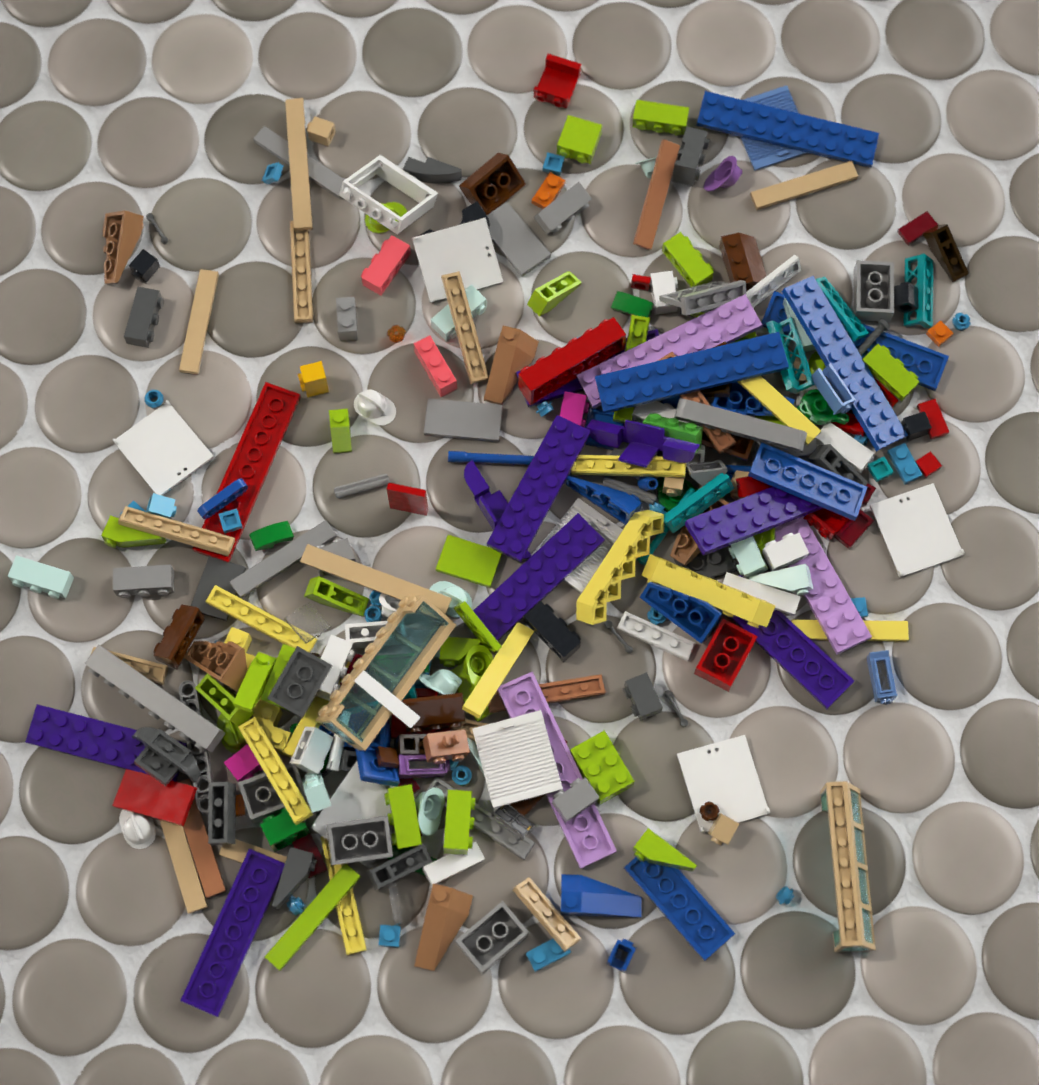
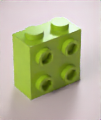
[557,115,602,164]

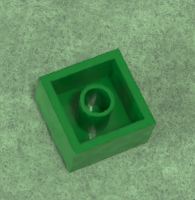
[260,808,310,852]

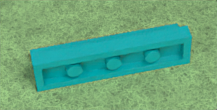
[904,254,934,329]
[816,277,869,343]
[766,317,814,394]
[664,473,734,533]

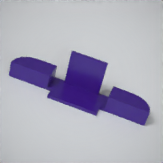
[586,419,700,468]
[464,460,531,559]

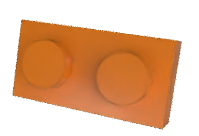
[532,172,566,209]

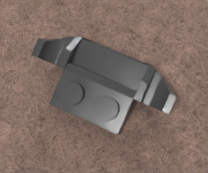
[132,727,201,786]

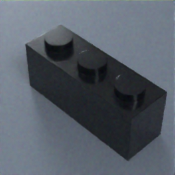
[524,601,581,662]

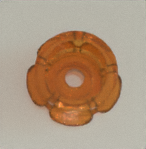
[387,325,405,343]

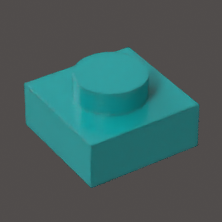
[867,456,894,482]

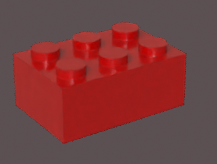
[694,618,758,692]

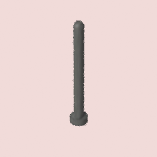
[857,319,890,356]

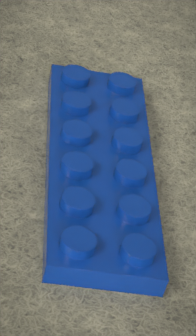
[748,442,868,521]
[624,857,735,961]

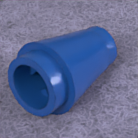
[638,476,658,491]

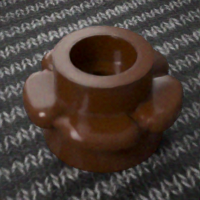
[700,802,719,821]

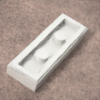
[422,841,485,886]

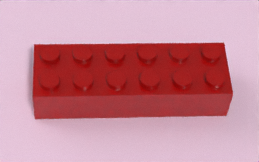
[518,317,626,405]

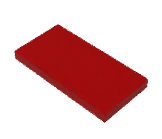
[112,769,197,827]

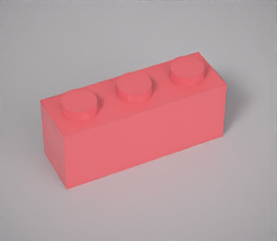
[361,235,411,296]
[414,335,457,397]

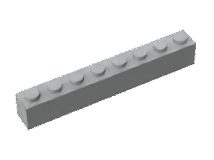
[85,645,226,753]

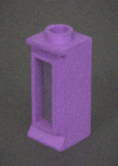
[398,755,450,779]

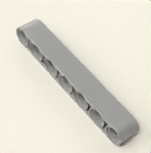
[674,399,807,452]
[178,680,213,816]

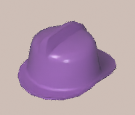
[704,156,743,191]

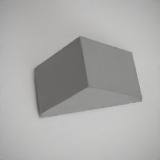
[686,460,727,486]

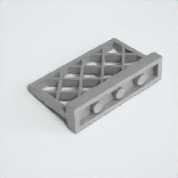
[659,280,746,316]

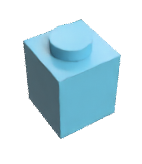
[146,493,177,519]

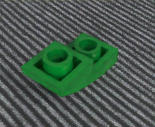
[611,291,654,318]
[249,521,294,551]

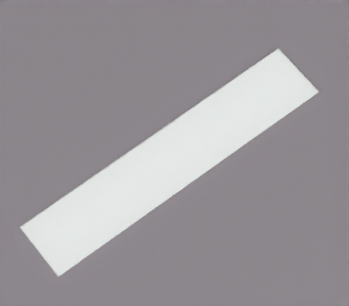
[354,670,421,728]

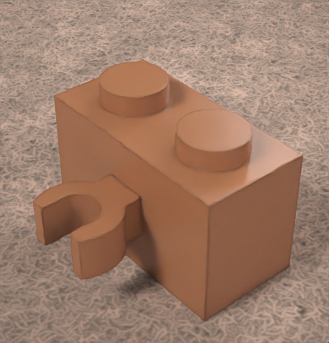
[423,729,470,764]

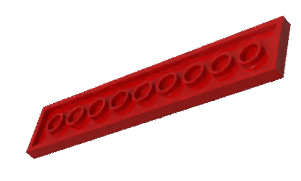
[193,382,301,563]

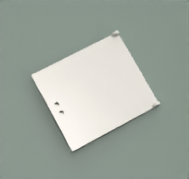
[412,218,503,302]
[112,400,214,496]
[870,483,965,578]
[531,498,623,593]
[472,710,563,809]
[677,735,770,833]
[310,761,416,869]

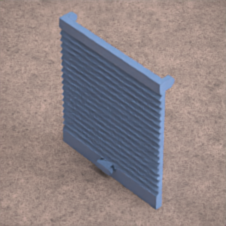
[740,85,807,171]

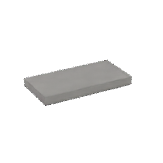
[487,202,551,277]
[424,398,503,442]

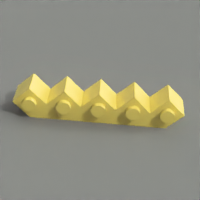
[576,510,664,625]
[642,554,775,628]
[224,627,292,756]

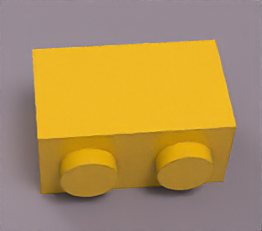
[298,361,329,397]

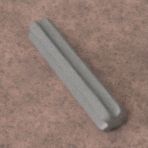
[334,474,390,498]
[602,476,657,505]

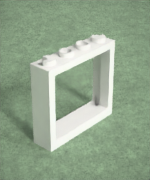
[339,155,438,234]

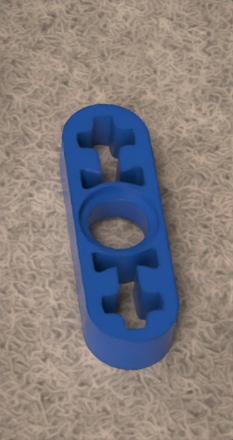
[197,478,248,519]

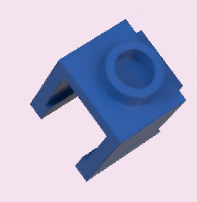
[606,939,636,973]

